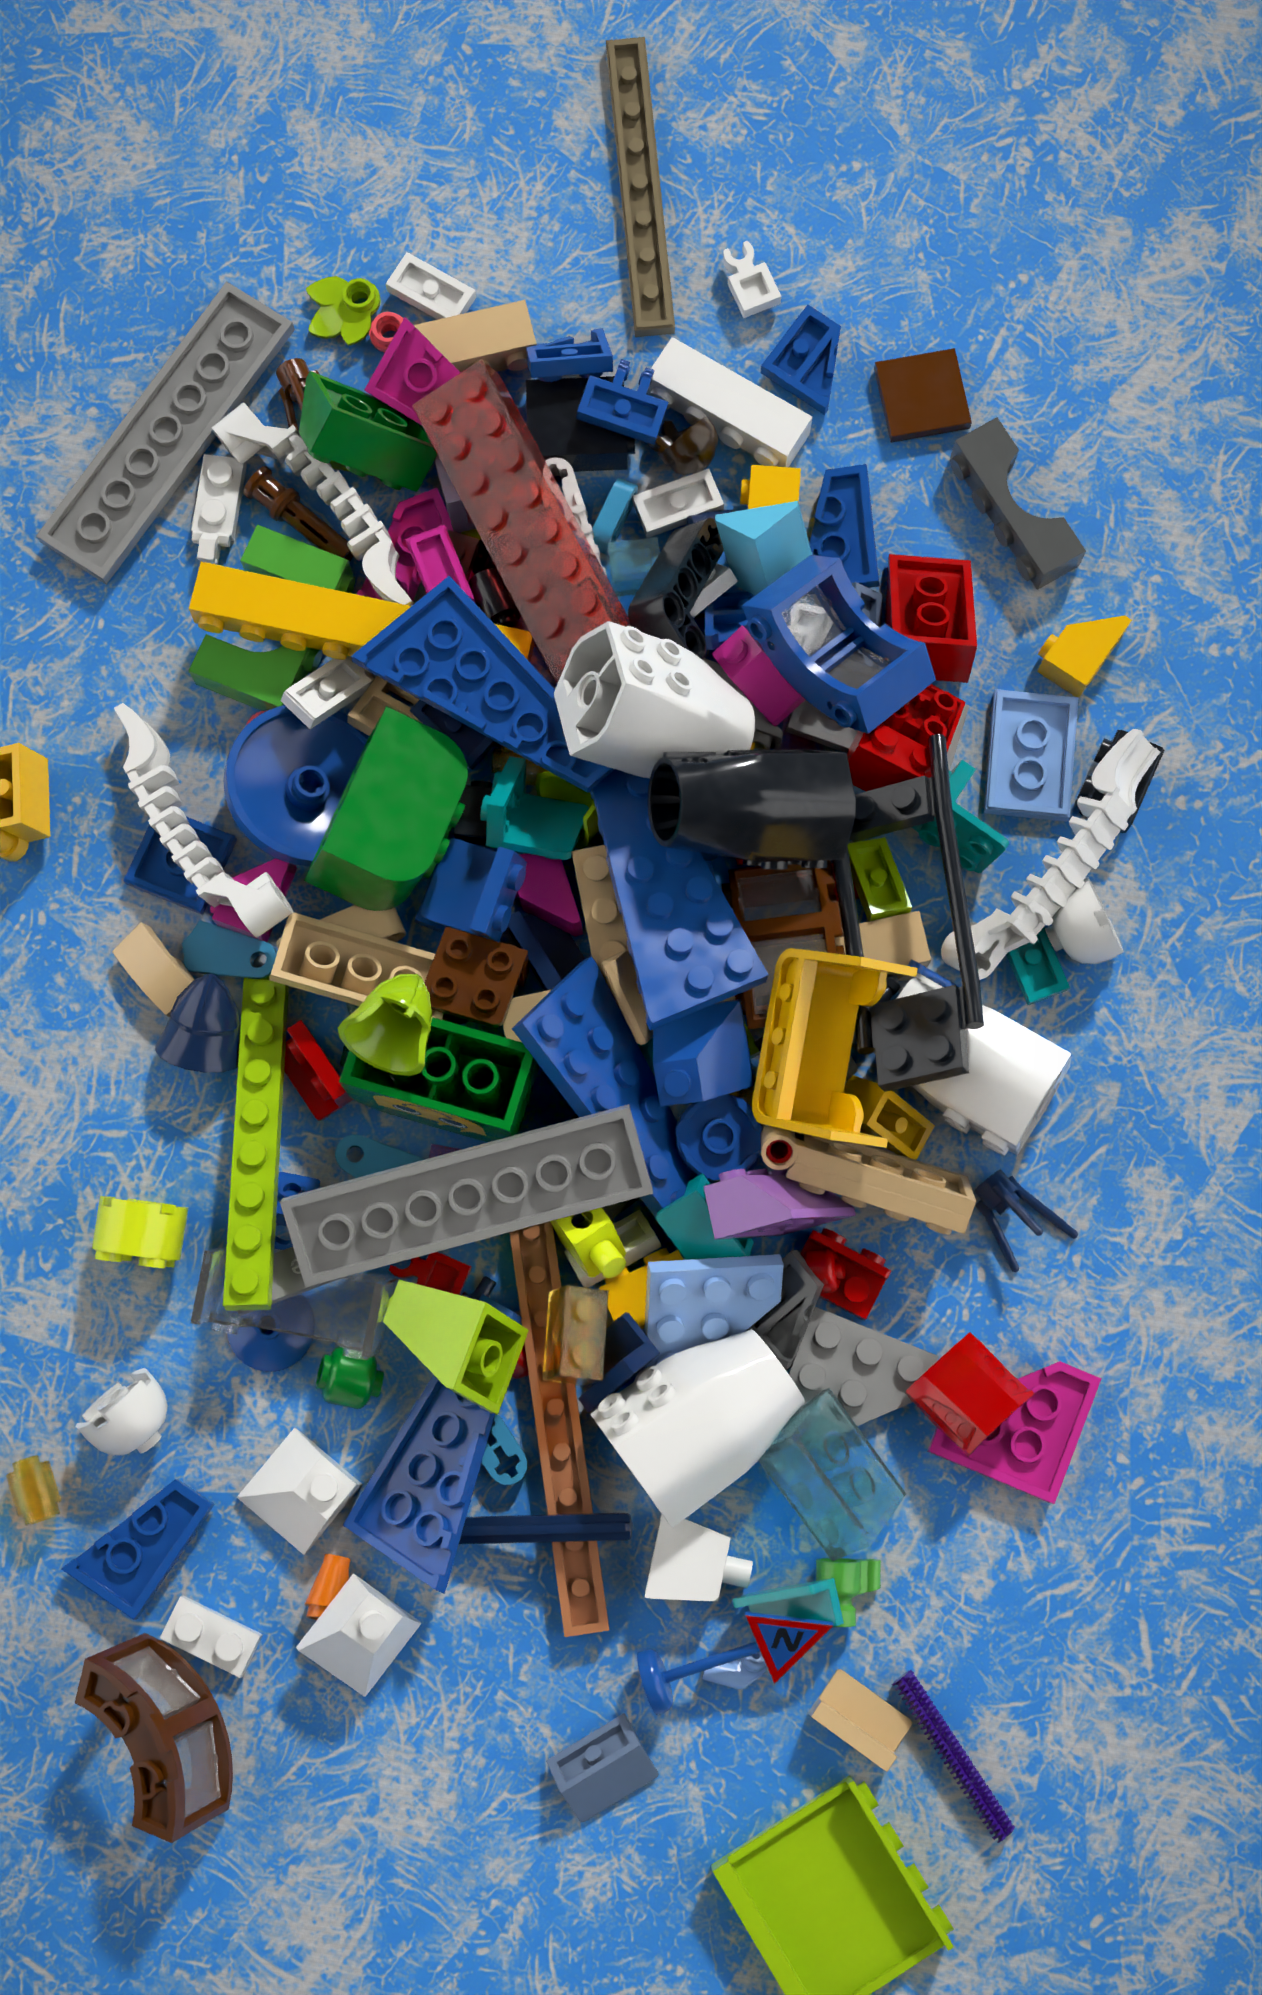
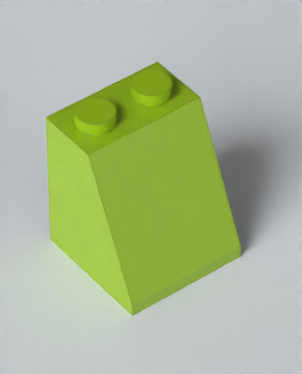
[383,1279,529,1415]

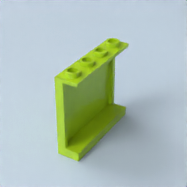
[711,1775,954,1995]

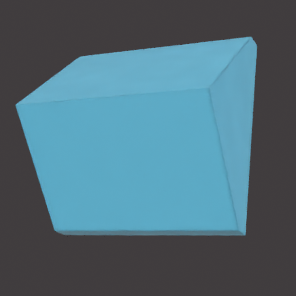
[715,501,812,595]

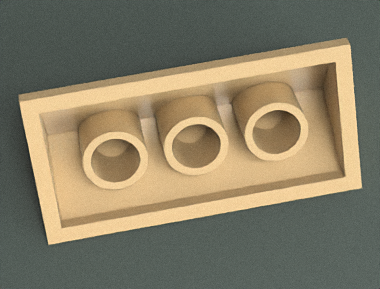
[269,912,444,1020]

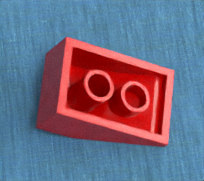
[885,554,977,683]

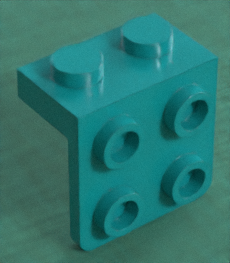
[480,756,589,860]
[911,760,1009,873]

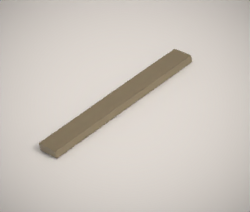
[606,37,675,337]

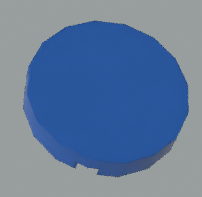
[675,1094,762,1180]

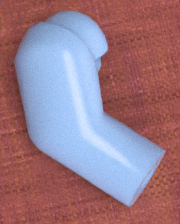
[702,1652,767,1690]

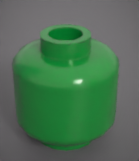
[316,1346,384,1409]

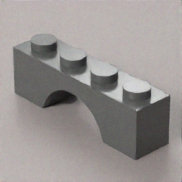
[950,417,1086,590]

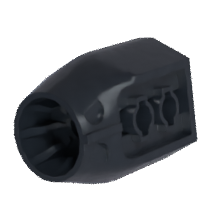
[647,749,856,869]

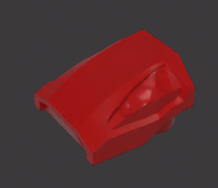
[905,1332,1035,1457]

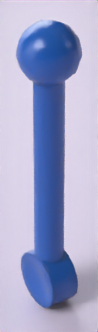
[908,959,960,987]

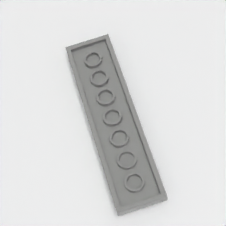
[36,281,295,585]
[280,1104,653,1287]

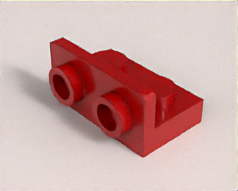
[284,1020,354,1121]
[800,1228,891,1321]

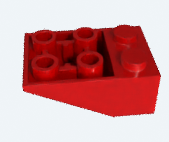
[847,684,966,792]

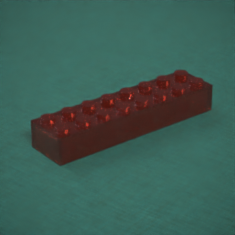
[412,359,631,684]

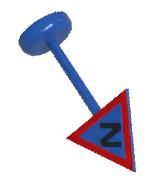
[637,1612,834,1715]

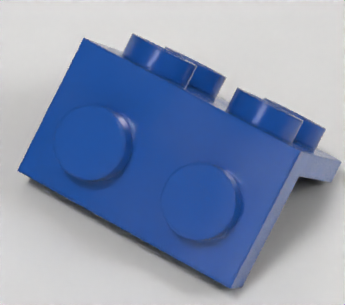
[421,838,527,942]

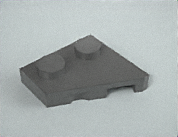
[747,1250,824,1371]

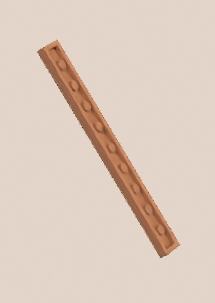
[509,1221,610,1637]

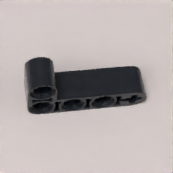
[628,518,724,659]

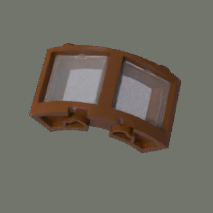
[721,860,845,1029]
[75,1633,233,1843]

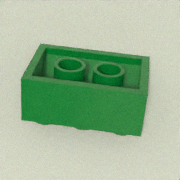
[299,371,440,492]

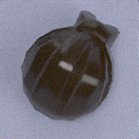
[647,417,718,475]

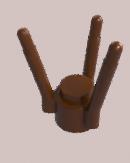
[276,358,320,431]

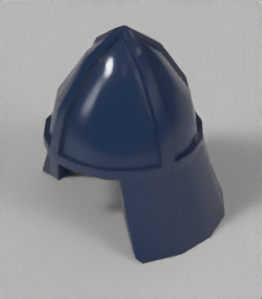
[155,973,240,1073]

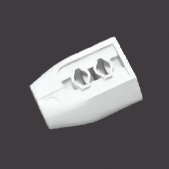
[554,621,755,778]
[873,973,1071,1156]
[590,1329,805,1528]

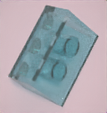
[758,1388,906,1561]

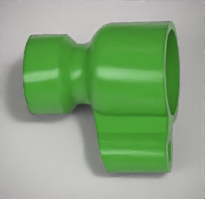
[816,1558,881,1627]

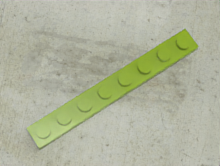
[223,975,289,1311]

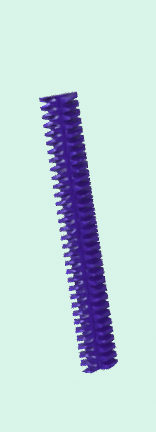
[892,1670,1015,1843]

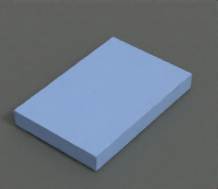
[983,689,1079,822]

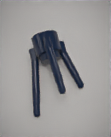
[974,1169,1078,1272]

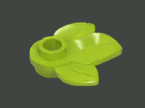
[306,276,381,346]

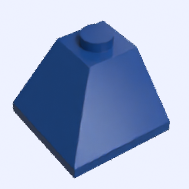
[653,999,754,1107]

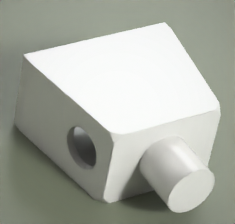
[644,1514,753,1601]

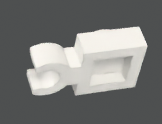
[723,241,781,318]

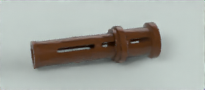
[243,466,354,562]

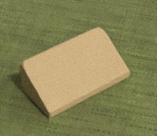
[601,950,653,1046]

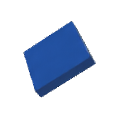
[123,817,237,915]

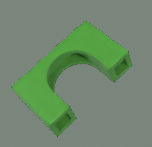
[189,524,355,711]

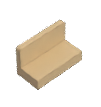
[808,1669,912,1772]

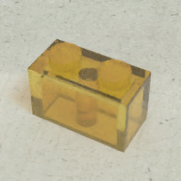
[542,1285,609,1385]

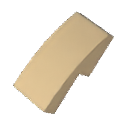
[112,922,194,1017]

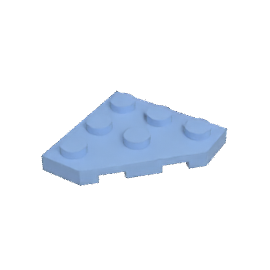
[642,1254,784,1370]

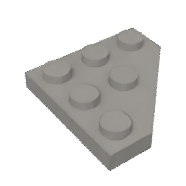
[778,1307,939,1448]

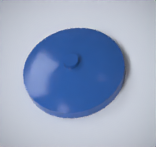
[223,705,369,867]

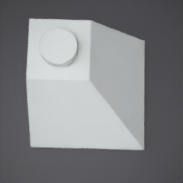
[237,1428,363,1555]
[296,1573,421,1697]

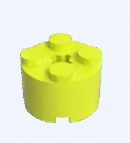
[92,1196,188,1268]

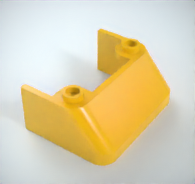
[752,948,918,1148]

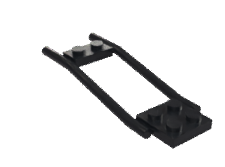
[832,734,984,1092]

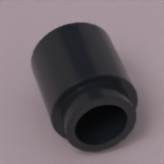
[468,568,523,628]

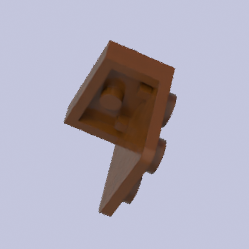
[424,927,529,1028]

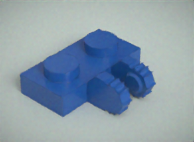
[576,359,669,445]

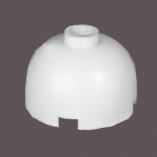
[1045,877,1124,964]
[75,1368,168,1456]

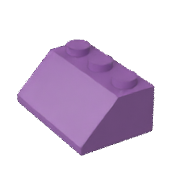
[703,1168,856,1239]

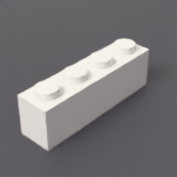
[647,337,813,467]

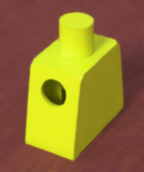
[550,1207,626,1278]

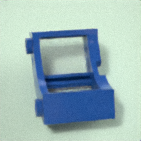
[742,555,936,734]

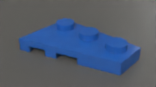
[802,464,880,597]
[61,1479,215,1620]

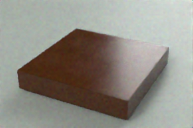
[874,348,972,443]

